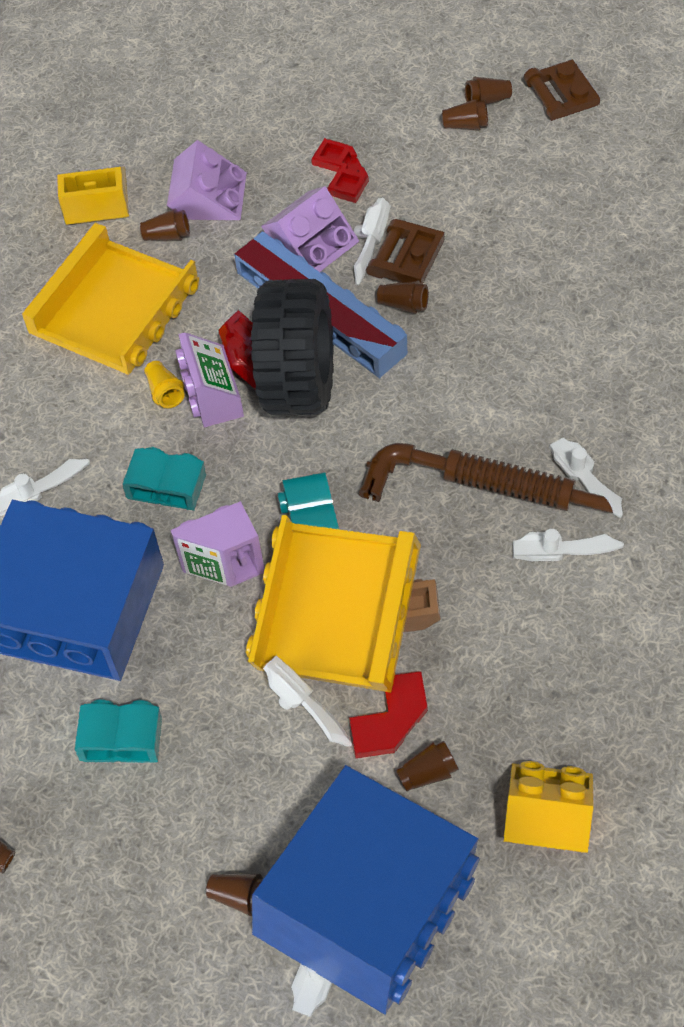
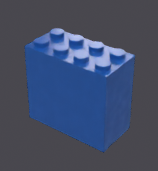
[0,499,164,681]
[252,765,480,1015]

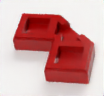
[311,138,369,203]
[218,310,256,390]
[350,671,428,759]

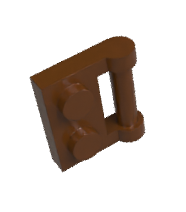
[523,59,600,121]
[366,219,445,284]

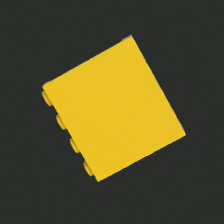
[22,223,199,375]
[246,515,421,693]

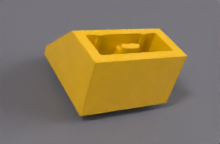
[57,166,129,225]
[503,761,594,853]

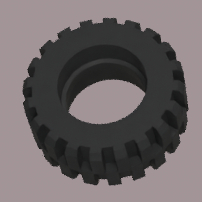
[251,279,334,415]

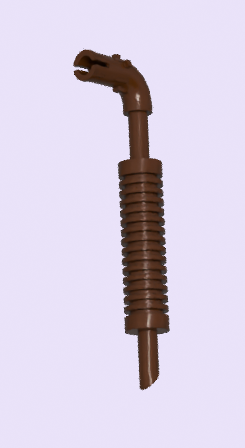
[359,443,613,513]

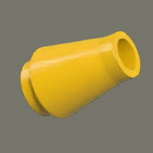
[144,361,184,409]

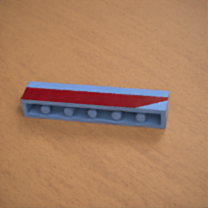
[234,231,408,379]

